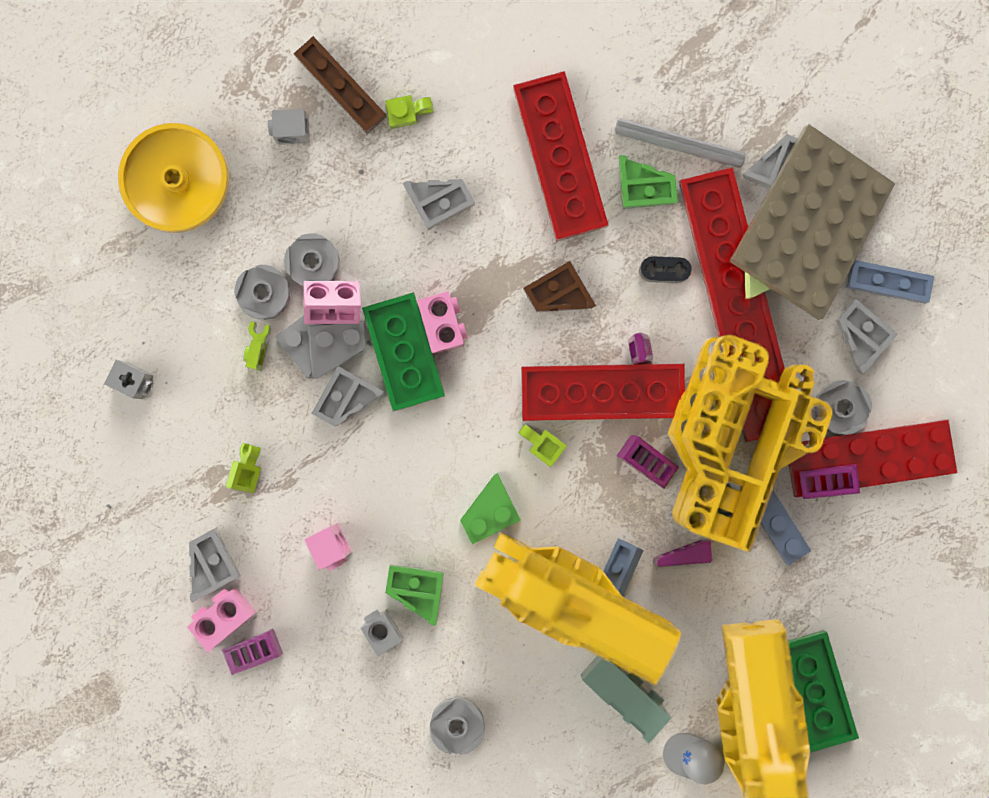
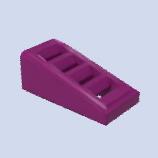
[628,332,653,364]
[617,435,679,489]
[799,464,860,499]
[653,539,712,567]
[222,628,283,675]

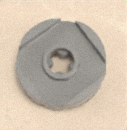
[284,233,340,287]
[234,265,291,320]
[815,380,872,435]
[430,696,485,755]

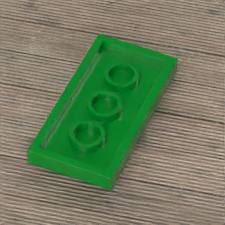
[362,292,445,412]
[788,630,859,753]

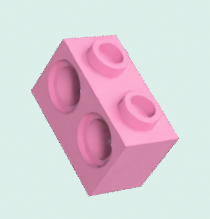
[303,281,361,324]
[417,291,468,355]
[304,523,351,571]
[187,588,257,652]

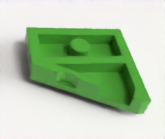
[618,155,678,209]
[460,473,521,544]
[385,564,444,626]

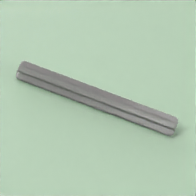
[615,118,746,168]

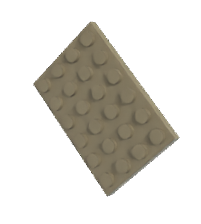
[729,124,895,320]

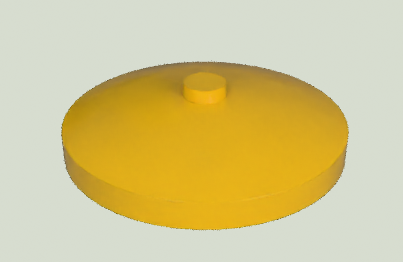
[118,123,229,233]

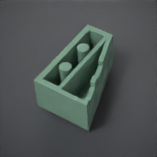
[581,655,671,744]

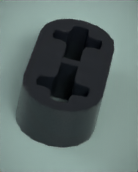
[639,256,692,283]

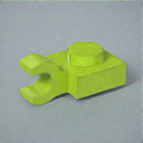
[385,95,434,129]
[243,321,271,371]
[518,424,567,468]
[225,443,261,494]

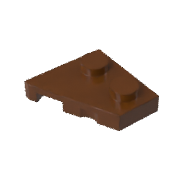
[523,261,596,312]

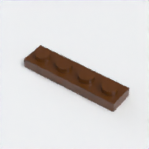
[293,36,387,134]

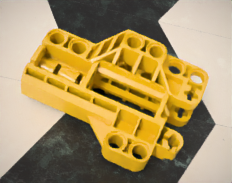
[667,335,832,552]
[475,532,682,685]
[716,619,810,798]

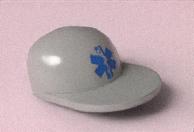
[663,733,724,785]

